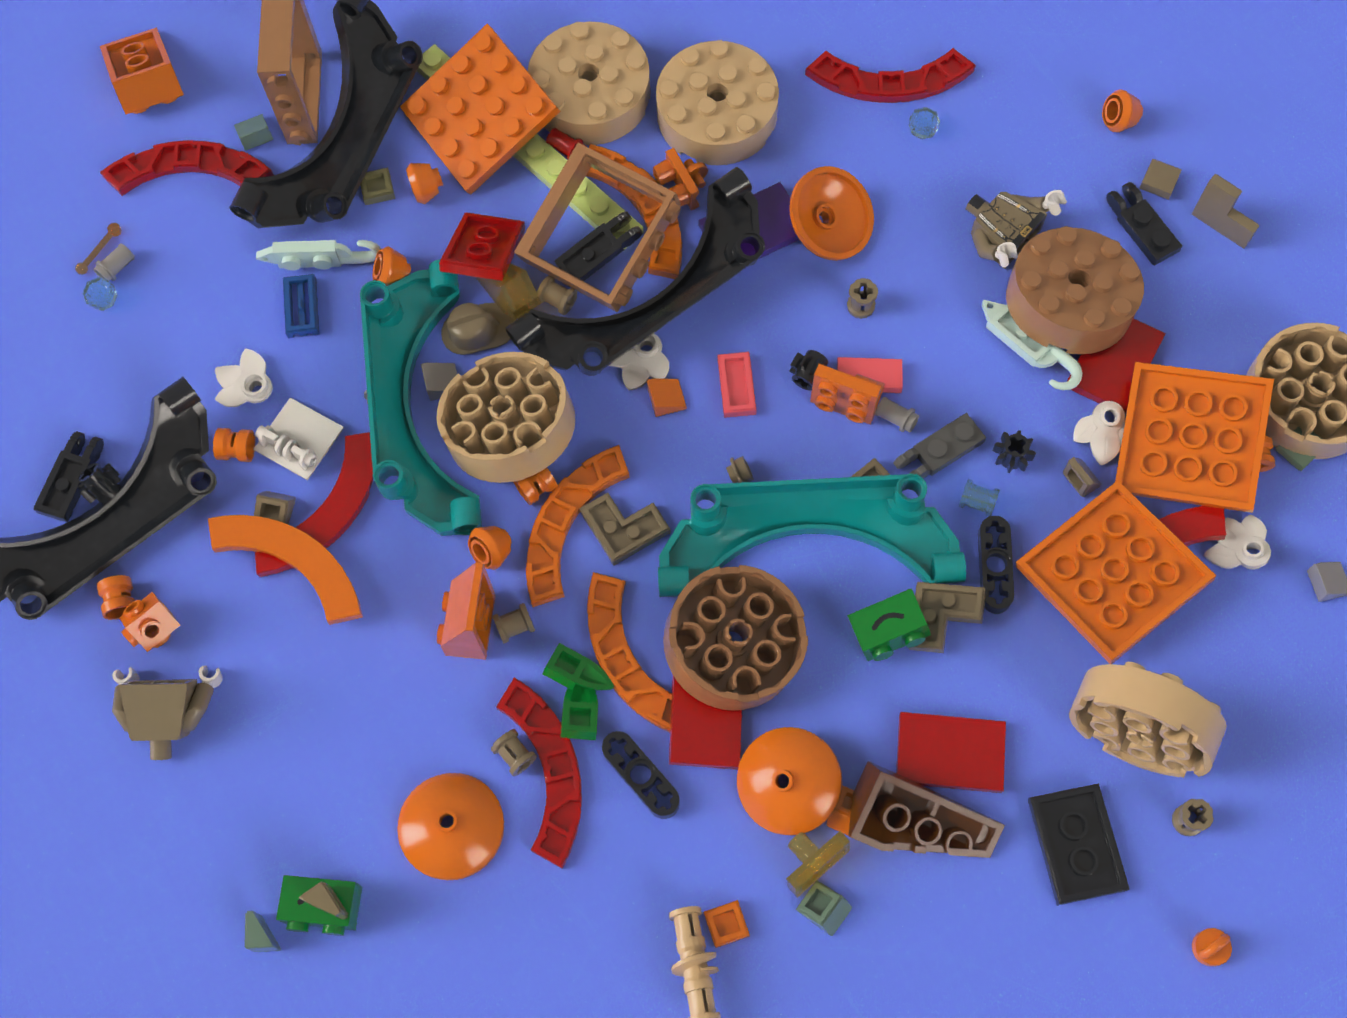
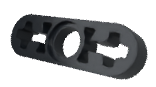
[978,516,1014,614]
[602,731,680,819]

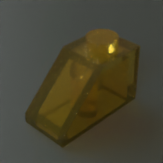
[476,263,542,320]

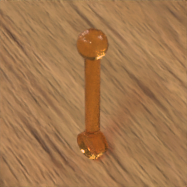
[75,223,122,275]

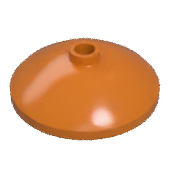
[789,166,874,261]
[737,727,842,835]
[397,773,504,881]

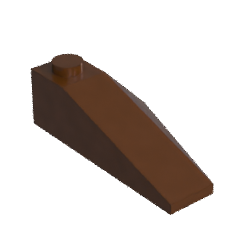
[848,761,1005,858]

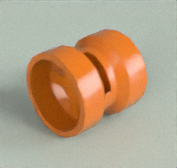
[213,428,256,462]
[513,468,558,505]
[97,575,135,620]

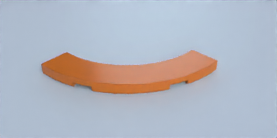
[586,144,682,279]
[526,445,630,607]
[208,515,363,625]
[587,572,672,733]

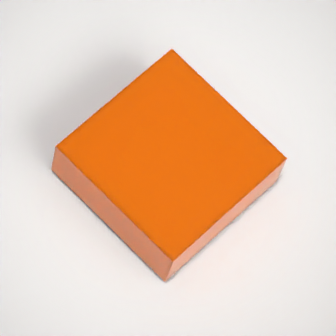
[703,900,750,948]

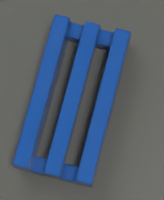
[283,274,320,338]

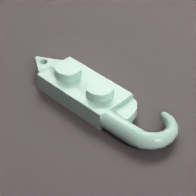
[256,240,381,270]
[982,300,1083,391]

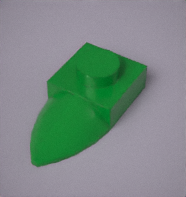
[542,643,614,690]
[560,685,598,740]

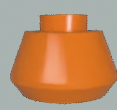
[1102,89,1143,133]
[406,163,443,204]
[372,246,411,286]
[468,526,512,570]

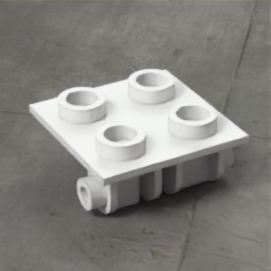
[253,398,344,481]

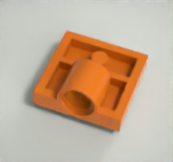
[810,364,885,425]

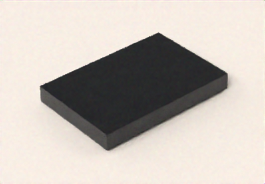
[1028,783,1130,906]

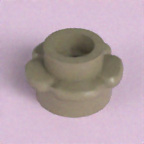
[726,456,754,483]

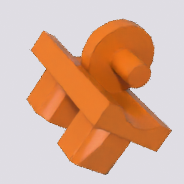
[653,148,708,210]

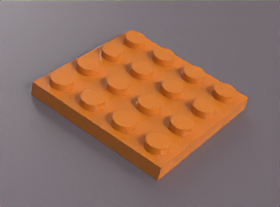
[400,23,561,195]
[1115,362,1274,513]
[1015,480,1216,664]

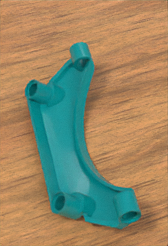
[360,259,482,536]
[658,473,966,597]

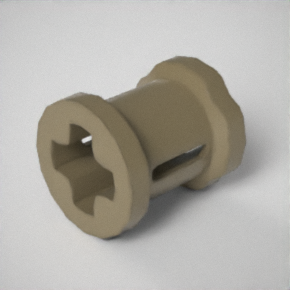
[536,276,577,315]
[847,278,878,319]
[492,603,535,644]
[491,729,537,777]
[1172,799,1214,837]

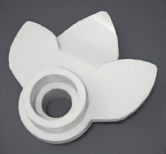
[608,334,669,390]
[215,348,273,407]
[1073,401,1125,466]
[1204,514,1271,570]

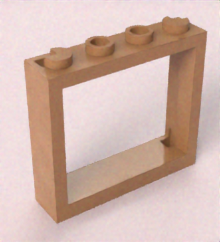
[257,0,322,146]
[514,142,681,312]

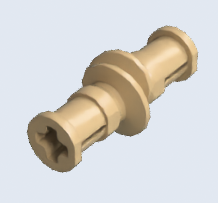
[669,906,721,1018]

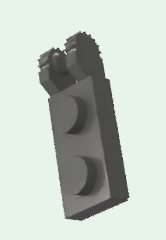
[893,412,986,478]

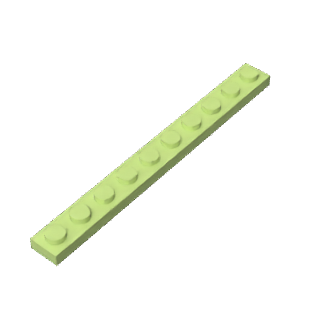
[417,44,644,250]

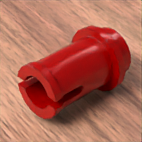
[546,128,587,159]

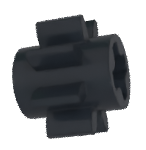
[789,350,828,391]
[992,430,1036,473]
[78,463,121,504]

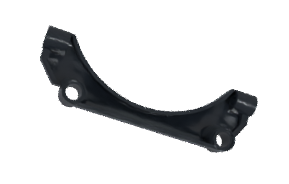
[229,0,423,229]
[505,167,765,376]
[0,376,217,620]

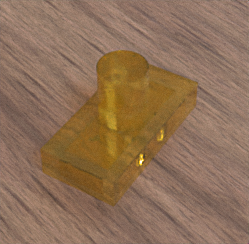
[786,831,850,898]

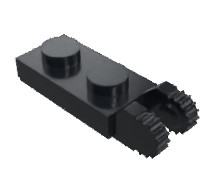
[1106,182,1182,266]
[554,211,643,281]
[33,431,104,522]

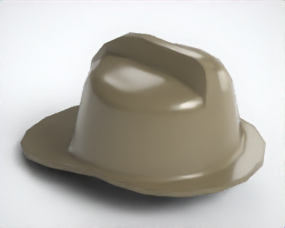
[441,303,516,355]

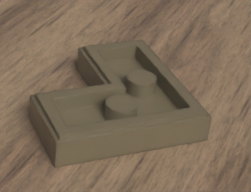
[1191,174,1260,249]
[579,492,671,566]
[909,582,986,653]

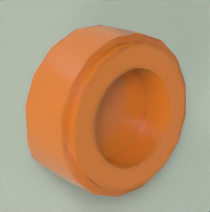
[1192,928,1232,967]

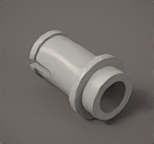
[93,243,135,283]
[875,397,919,432]

